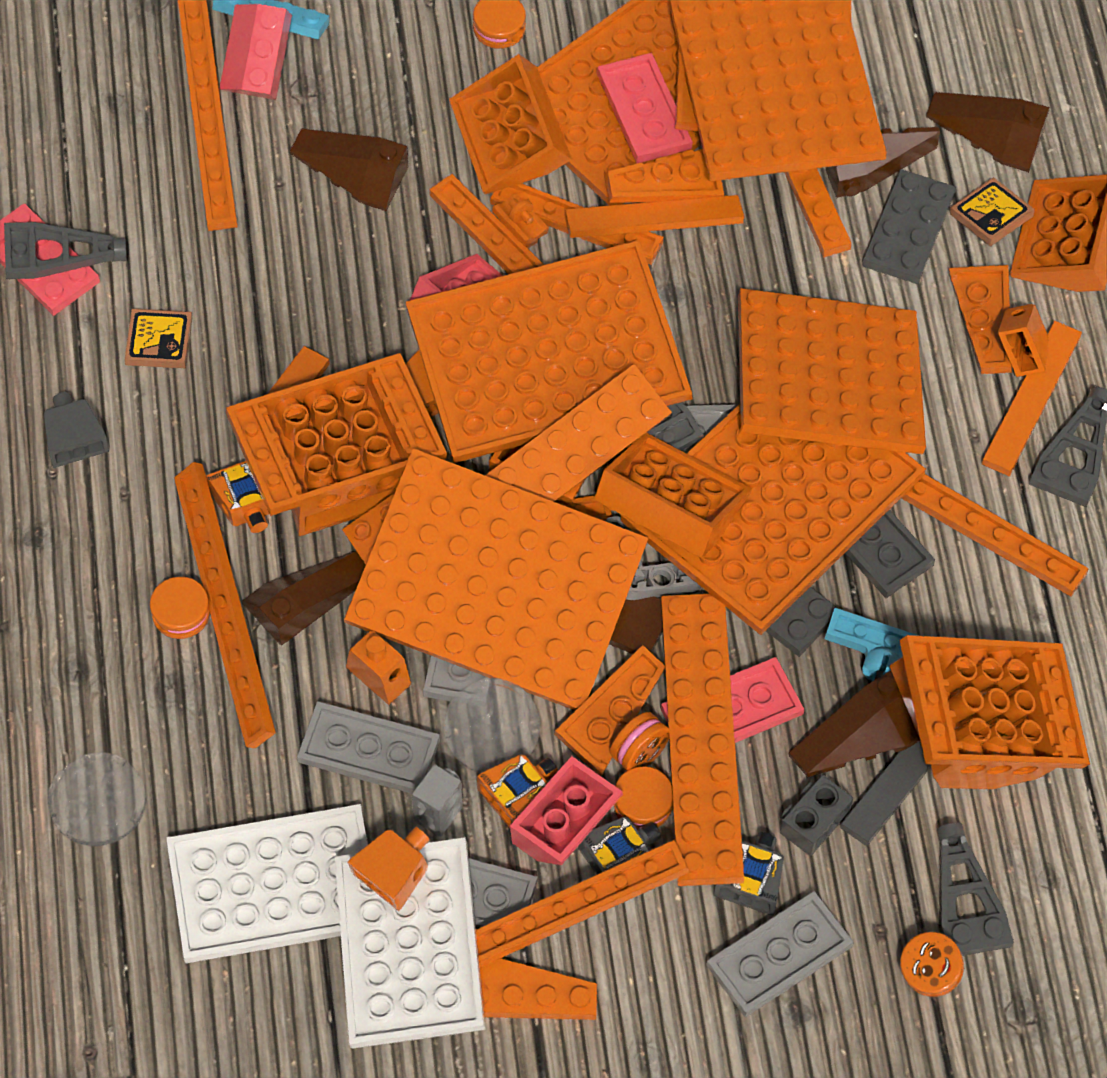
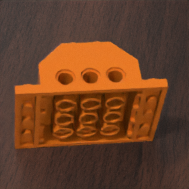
[226,353,447,537]
[889,635,1090,789]

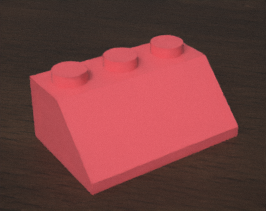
[219,4,292,100]
[510,756,623,865]

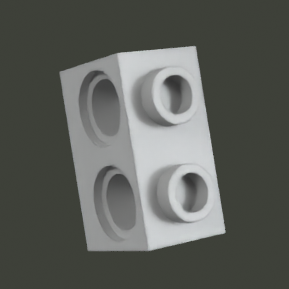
[412,764,463,837]

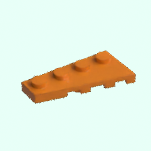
[605,149,724,203]
[948,265,1012,374]
[554,645,665,777]
[479,958,597,1020]

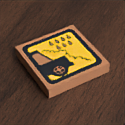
[950,177,1034,246]
[125,309,193,369]

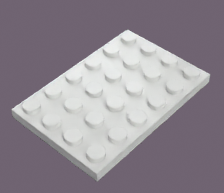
[166,804,368,964]
[335,837,486,1049]

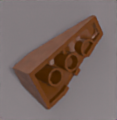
[926,92,1050,172]
[825,127,940,198]
[290,128,409,211]
[242,551,366,646]
[789,671,921,777]

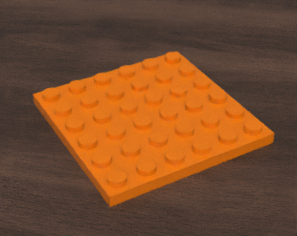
[738,288,926,454]

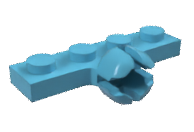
[212,0,329,40]
[824,608,919,682]

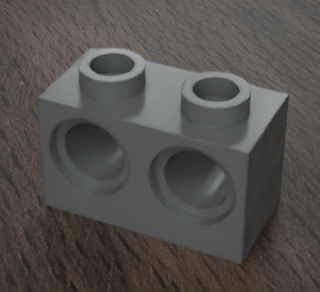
[780,775,853,856]

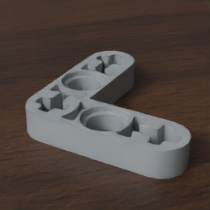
[605,516,702,600]

